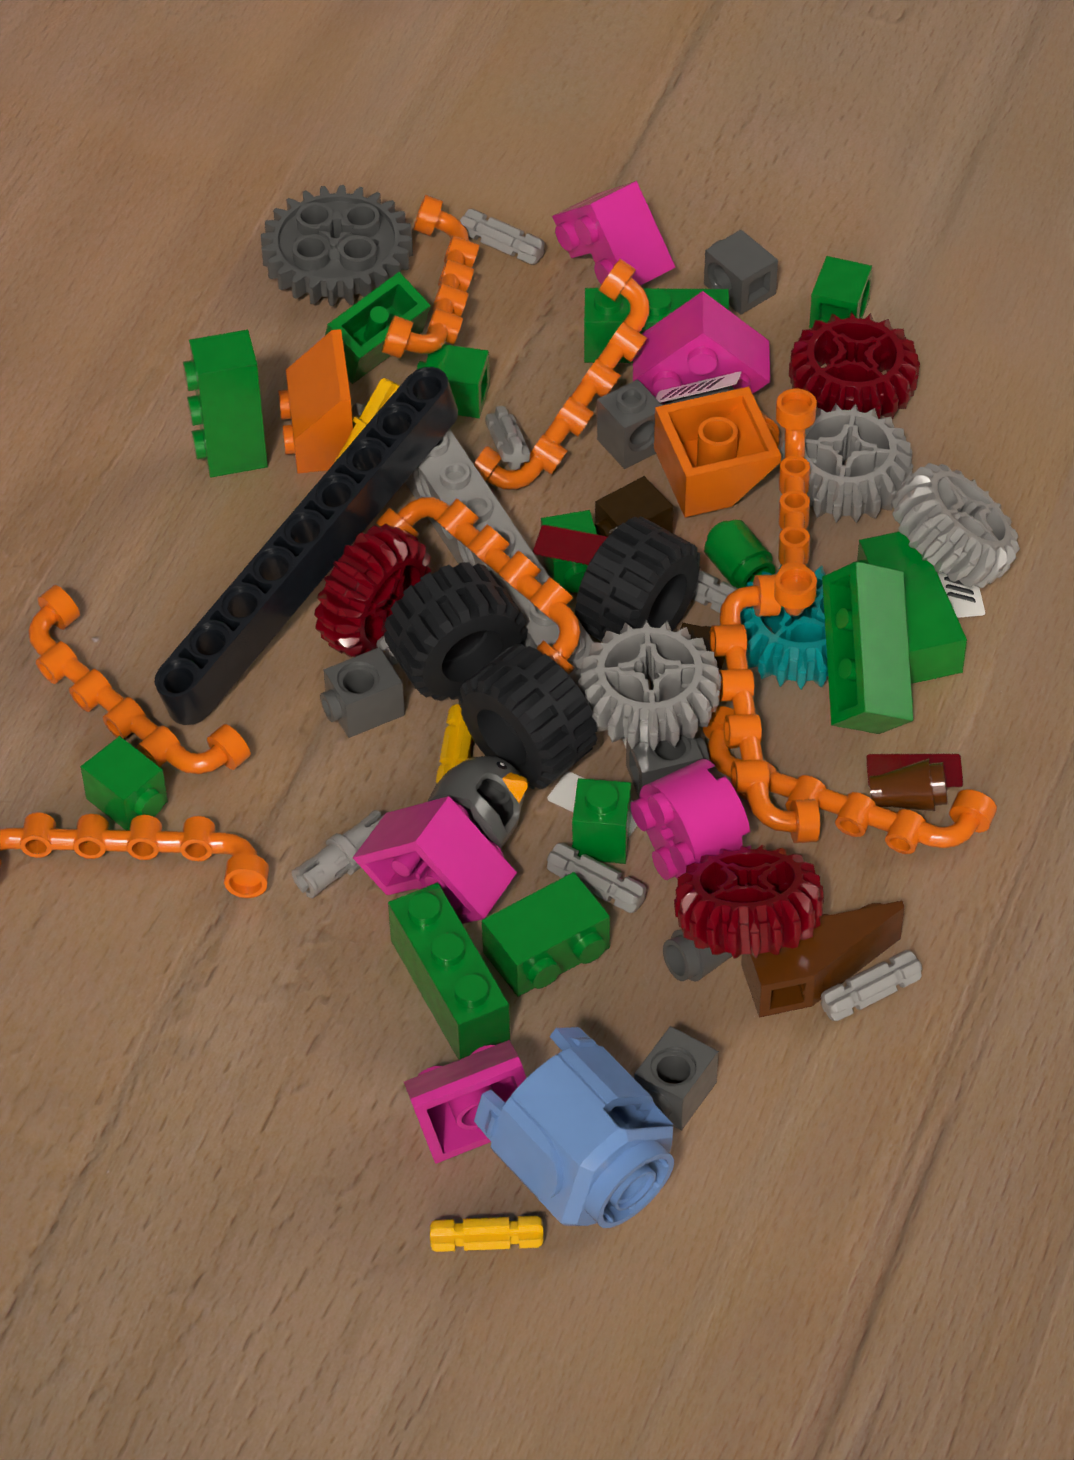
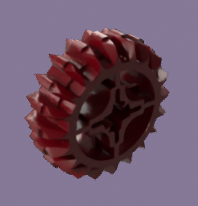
[788,311,920,419]
[314,523,431,657]
[674,845,824,959]

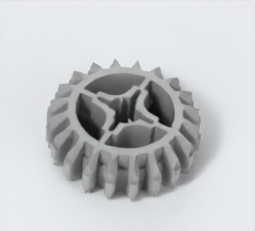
[780,403,913,523]
[891,463,1020,588]
[578,619,721,751]

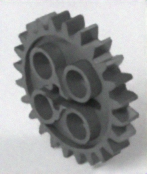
[261,185,413,306]

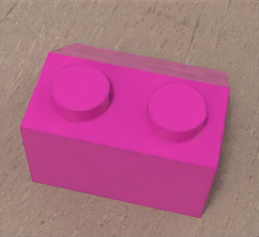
[404,1040,526,1164]

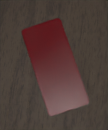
[533,525,607,565]
[866,754,963,787]

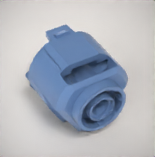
[474,1027,674,1228]

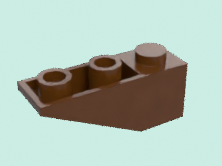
[741,900,905,1018]

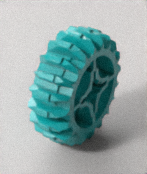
[740,565,828,690]

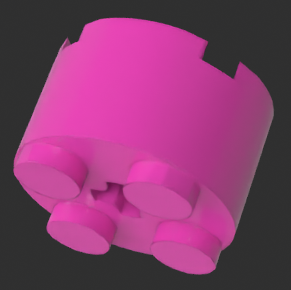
[630,759,751,880]

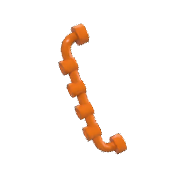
[382,195,480,359]
[473,258,649,490]
[774,389,817,616]
[376,497,581,675]
[710,575,820,843]
[29,585,251,774]
[703,706,997,854]
[0,812,269,898]

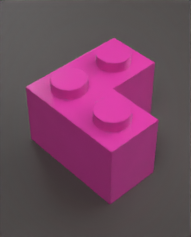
[552,181,676,286]
[633,291,770,397]
[353,796,517,924]

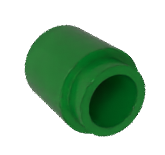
[704,520,776,588]

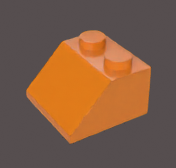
[278,329,353,474]
[654,386,782,517]

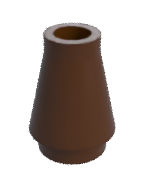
[869,759,948,811]

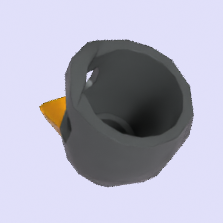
[427,756,528,849]

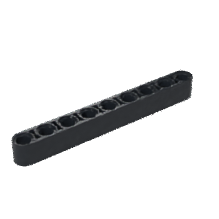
[154,367,458,725]

